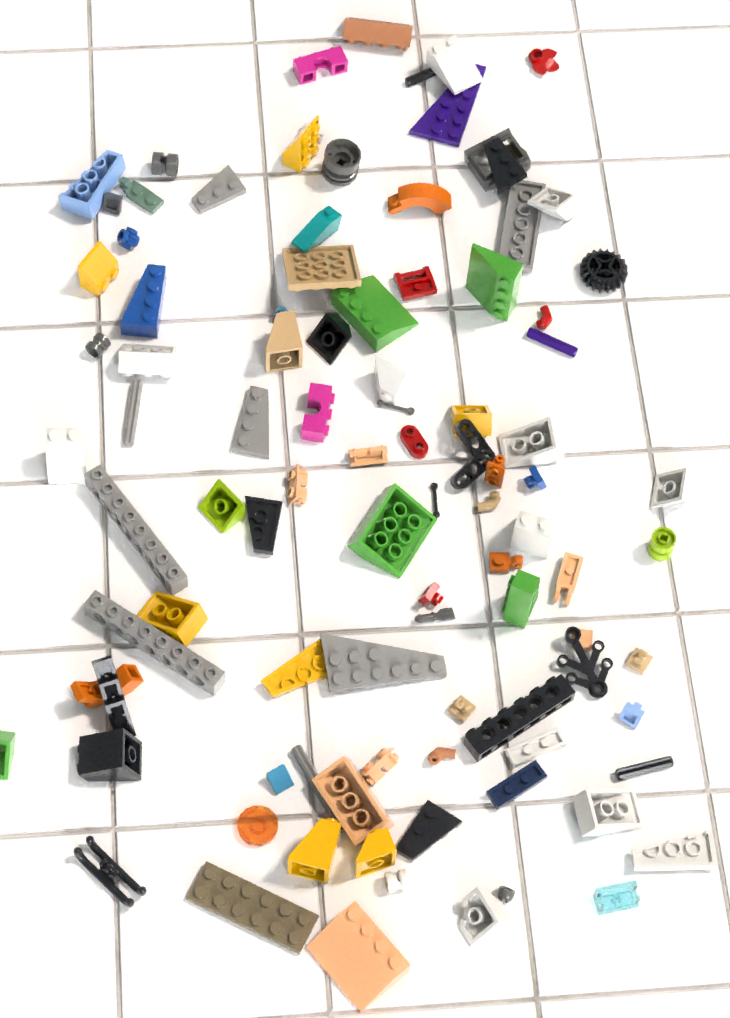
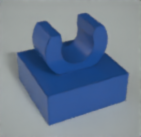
[523,465,547,490]

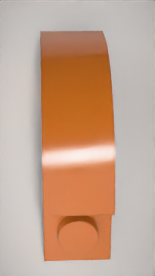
[388,183,452,215]
[70,664,144,708]

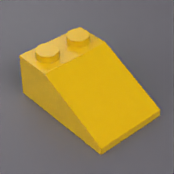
[136,591,208,647]

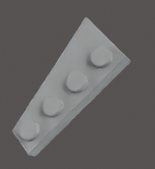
[233,385,269,459]

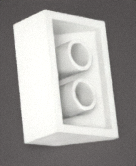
[118,343,178,378]

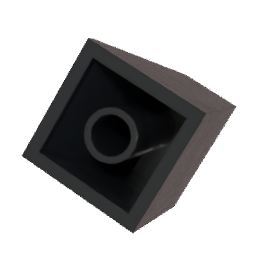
[77,728,142,782]

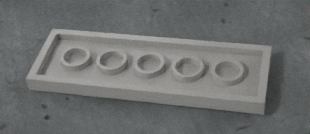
[499,180,546,273]

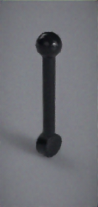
[430,483,440,518]

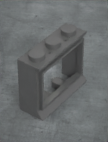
[464,128,531,192]

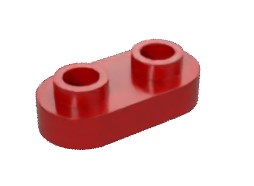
[400,425,429,459]

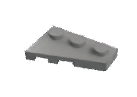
[192,164,246,215]

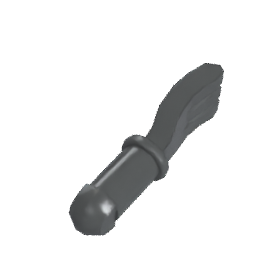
[414,607,456,623]

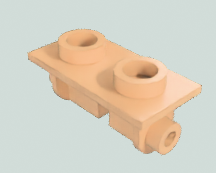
[348,445,388,467]
[287,464,308,505]
[361,747,399,786]

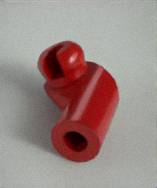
[536,305,552,329]

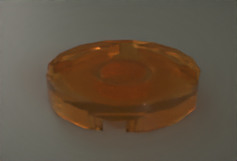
[237,805,278,846]

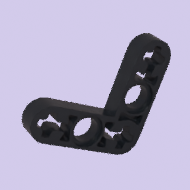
[450,419,496,490]

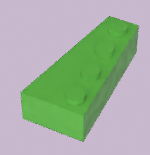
[501,569,540,629]

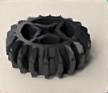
[579,248,628,294]

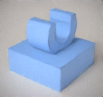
[618,701,645,729]

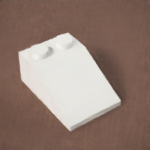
[426,35,483,95]
[498,416,565,468]
[572,788,645,837]

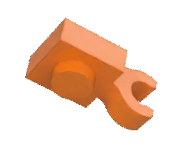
[489,552,523,573]

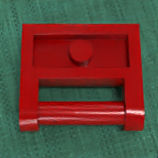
[393,266,438,301]

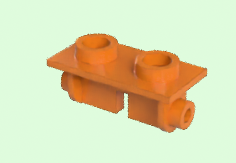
[484,455,506,488]

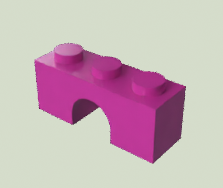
[293,46,348,85]
[301,382,335,443]

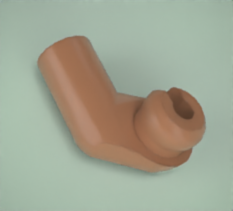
[427,747,456,765]

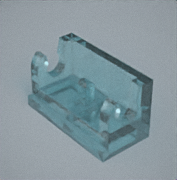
[593,880,640,915]

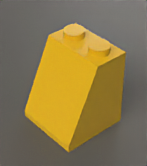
[287,818,341,884]

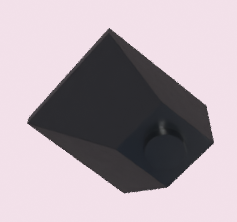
[306,313,352,365]

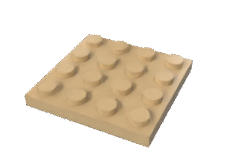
[282,244,361,292]

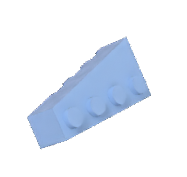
[58,150,126,220]

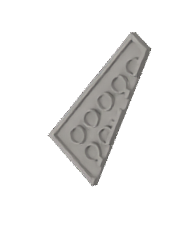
[320,633,447,692]

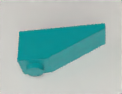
[291,205,342,254]

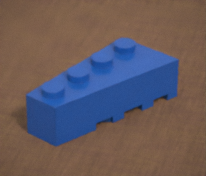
[120,264,167,338]

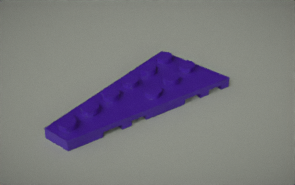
[409,63,486,148]

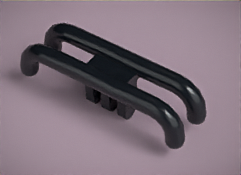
[73,836,147,908]

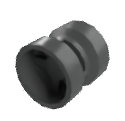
[85,332,111,358]

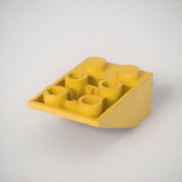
[282,115,320,173]

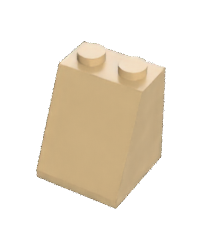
[265,310,303,373]

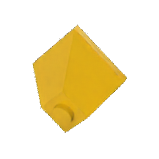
[355,828,397,879]

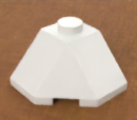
[460,886,512,946]

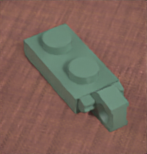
[119,176,164,215]

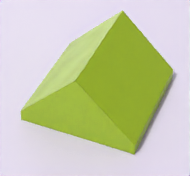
[197,479,245,533]

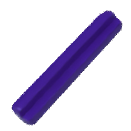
[526,327,578,357]

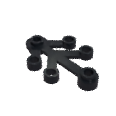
[556,626,613,699]

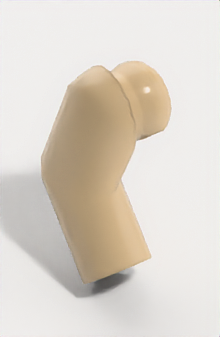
[476,490,501,512]

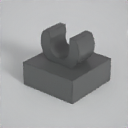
[102,192,123,214]

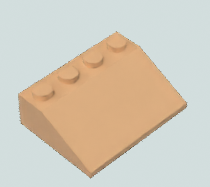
[306,901,411,1013]

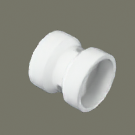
[384,868,409,893]

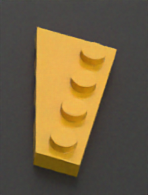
[261,639,327,698]

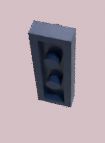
[486,760,548,810]

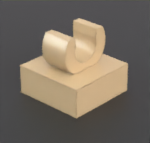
[626,647,653,675]
[448,695,476,724]

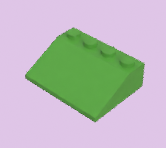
[465,243,524,321]
[331,275,419,352]
[347,483,437,578]

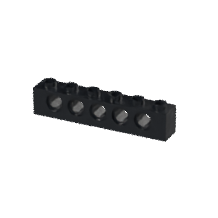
[463,674,576,763]

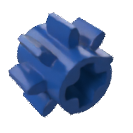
[117,226,140,250]

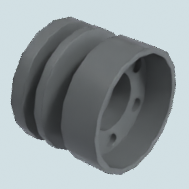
[322,138,361,186]

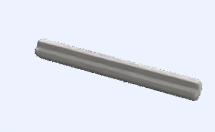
[292,744,345,834]

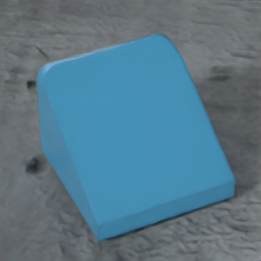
[266,764,294,795]

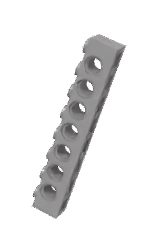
[84,464,188,596]
[83,590,226,696]

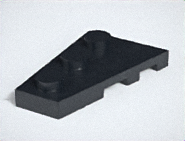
[484,137,527,194]
[245,496,283,555]
[396,800,463,862]

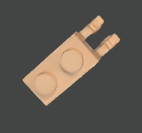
[553,552,584,606]

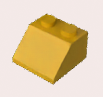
[78,241,119,296]
[451,405,492,438]

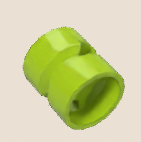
[647,527,676,561]

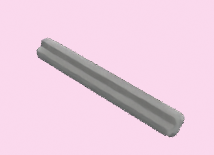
[124,379,143,446]

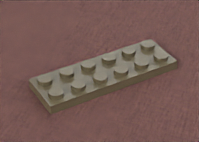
[187,861,319,954]

